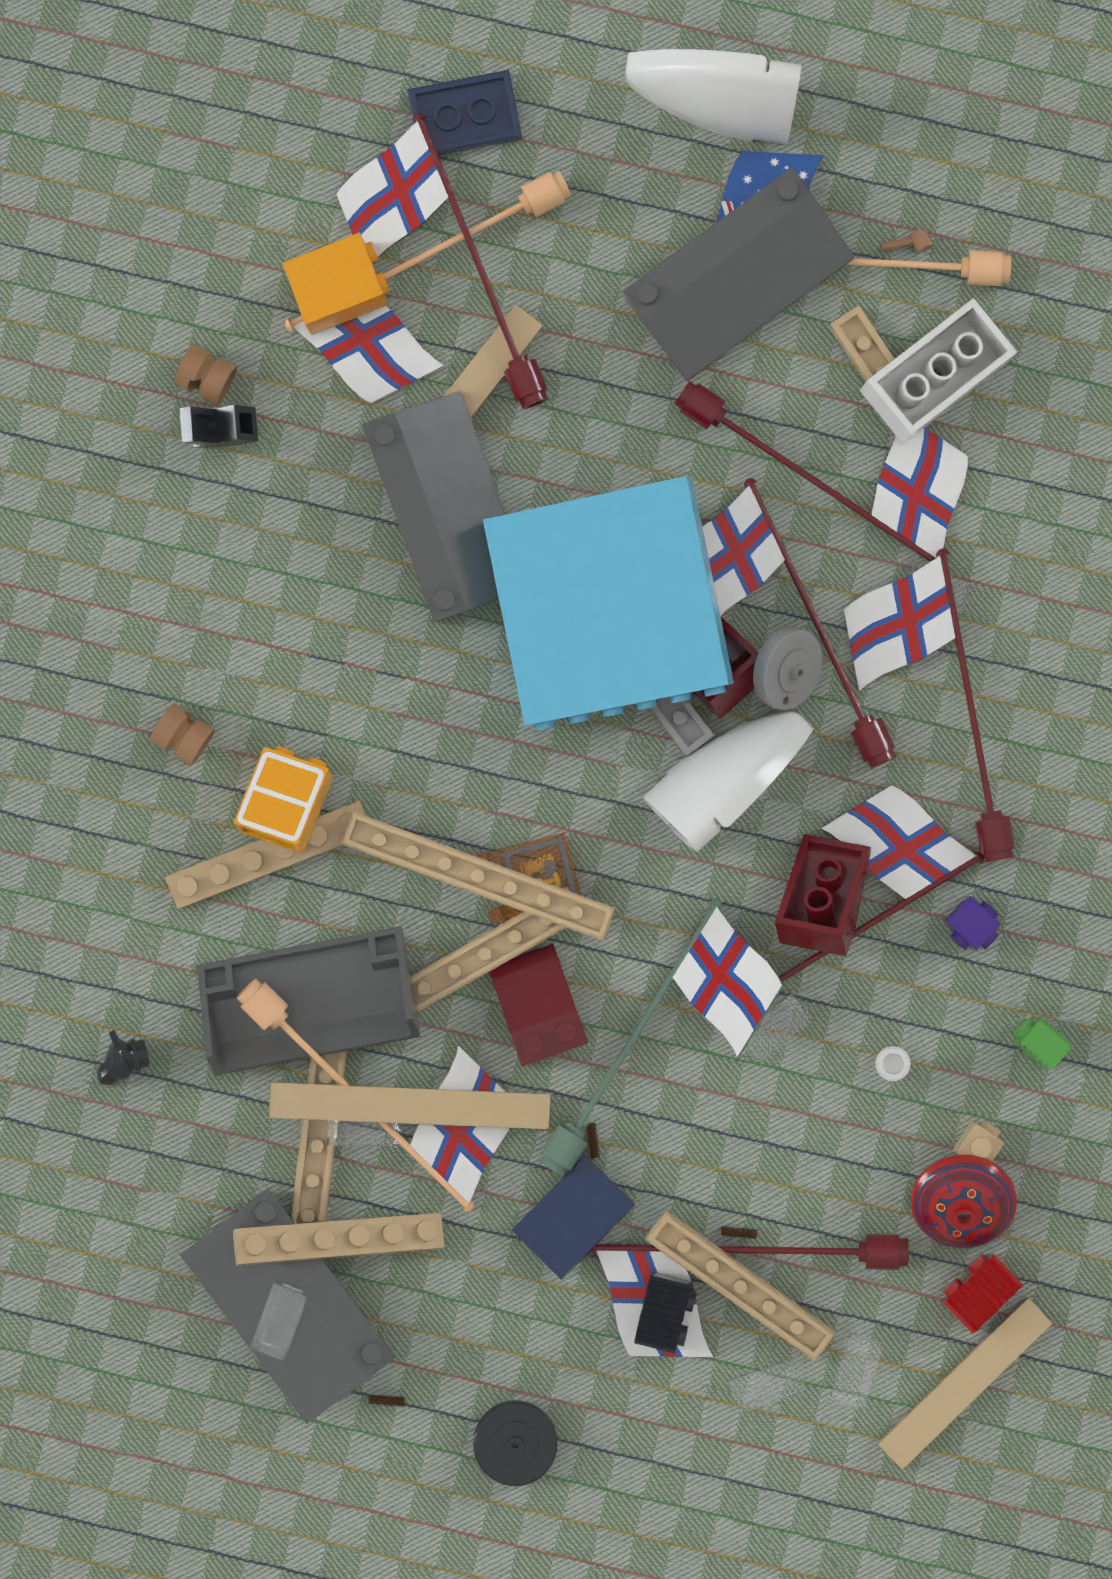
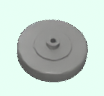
[753,626,823,711]

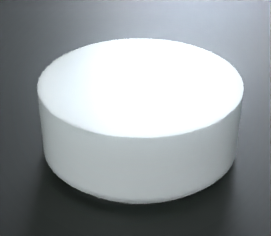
[875,1046,911,1081]

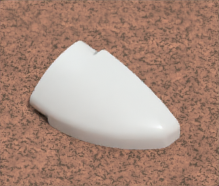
[625,49,802,145]
[643,711,813,852]

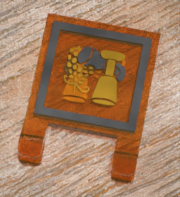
[476,832,581,923]

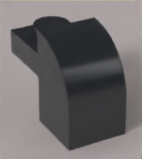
[179,405,258,448]

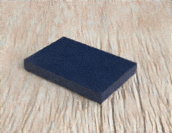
[407,70,522,155]
[512,1155,635,1280]

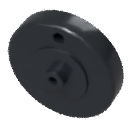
[473,1400,558,1486]

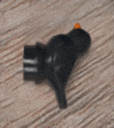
[97,1030,149,1087]

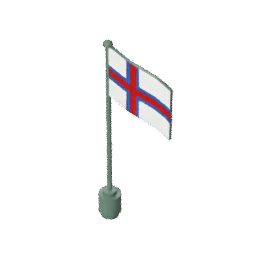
[539,899,783,1177]

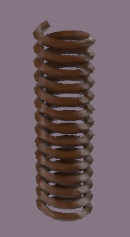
[586,1123,600,1160]
[721,1226,758,1239]
[368,1394,405,1407]

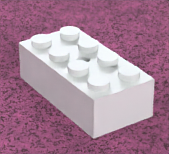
[860,298,1017,444]

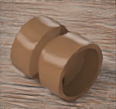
[173,344,238,406]
[149,703,215,767]

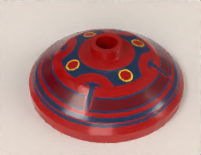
[911,1155,1017,1248]

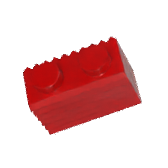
[942,1253,1023,1334]

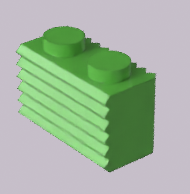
[1012,1017,1073,1070]

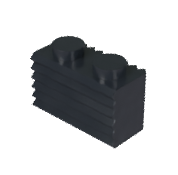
[634,1271,697,1354]

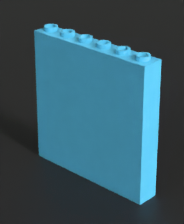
[483,476,734,731]

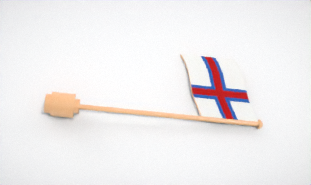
[284,171,571,404]
[236,978,509,1212]

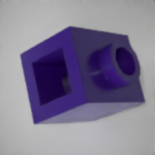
[943,896,1001,950]

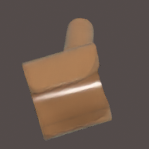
[882,230,933,253]

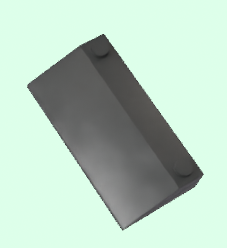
[623,167,855,382]
[362,391,506,622]
[197,926,421,1076]
[180,1188,395,1424]

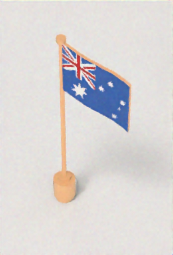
[715,151,1011,286]

